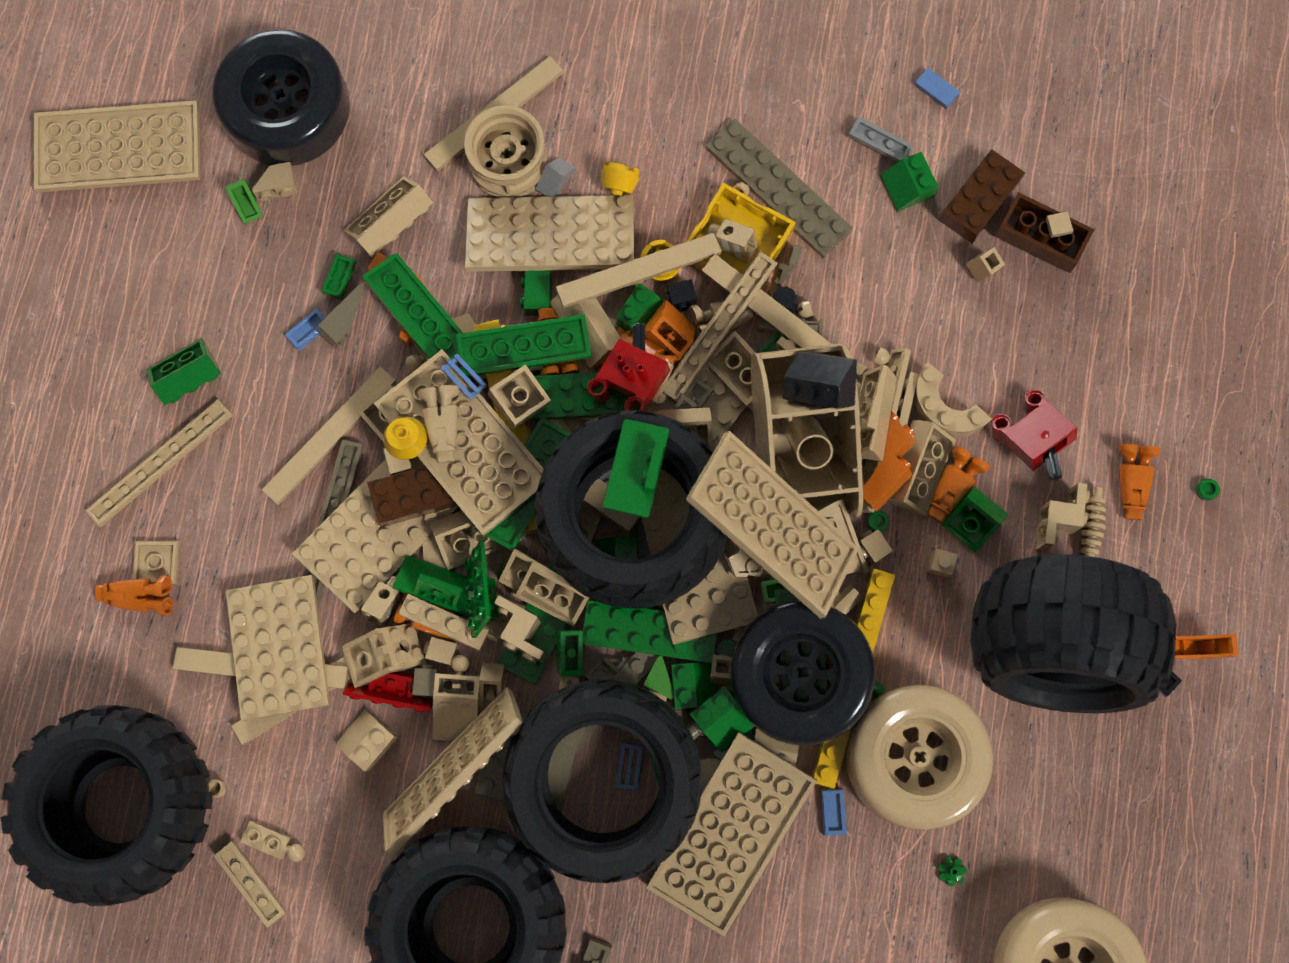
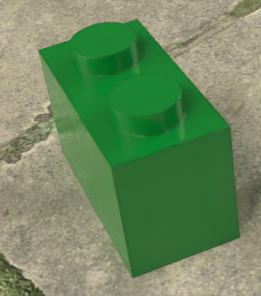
[520,270,552,316]
[556,628,583,676]

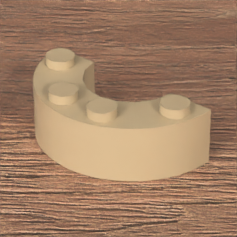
[913,362,992,438]

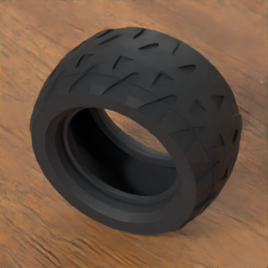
[535,410,728,609]
[502,679,702,883]

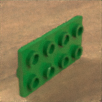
[603,419,669,518]
[464,540,498,638]
[393,555,470,616]

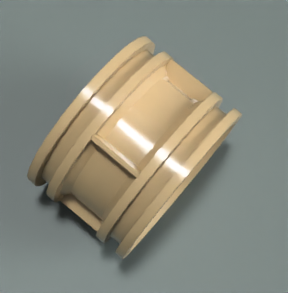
[464,105,548,198]

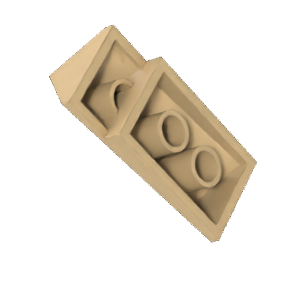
[550,294,622,369]
[707,331,756,411]
[858,364,897,462]
[499,549,589,626]

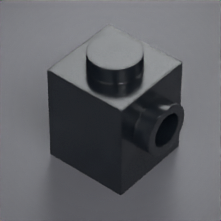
[664,279,697,312]
[772,285,798,314]

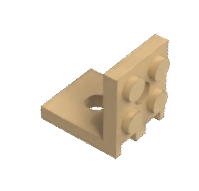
[342,623,427,688]

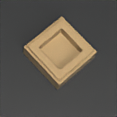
[1046,211,1073,238]

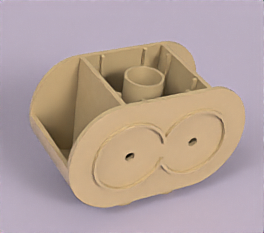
[751,343,863,518]

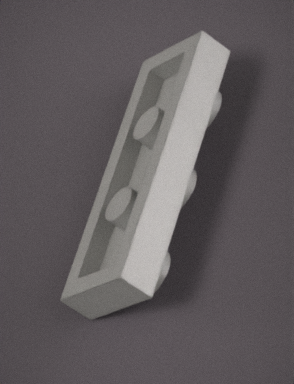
[848,117,913,163]

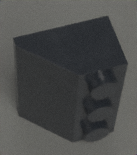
[783,351,857,409]

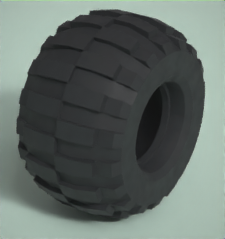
[970,555,1176,713]
[0,705,212,906]
[364,826,567,963]

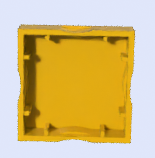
[687,182,796,275]

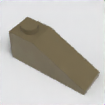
[314,282,364,347]

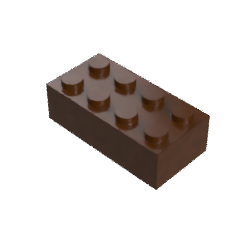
[939,149,1025,244]
[995,192,1095,273]
[367,466,458,528]

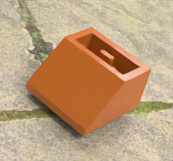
[645,300,696,359]

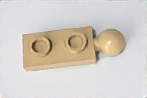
[241,821,305,862]

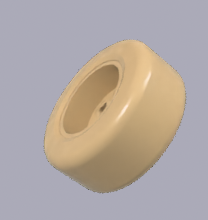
[845,685,993,830]
[993,897,1147,963]

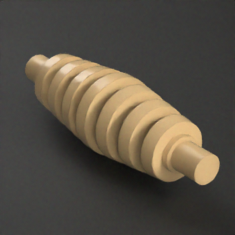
[1081,487,1106,557]

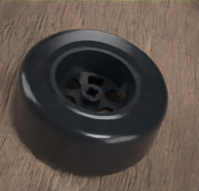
[212,29,350,166]
[730,600,875,746]

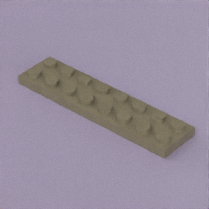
[706,118,853,258]

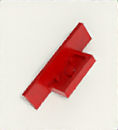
[343,671,433,712]

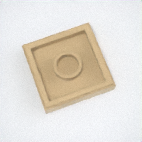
[132,541,180,585]

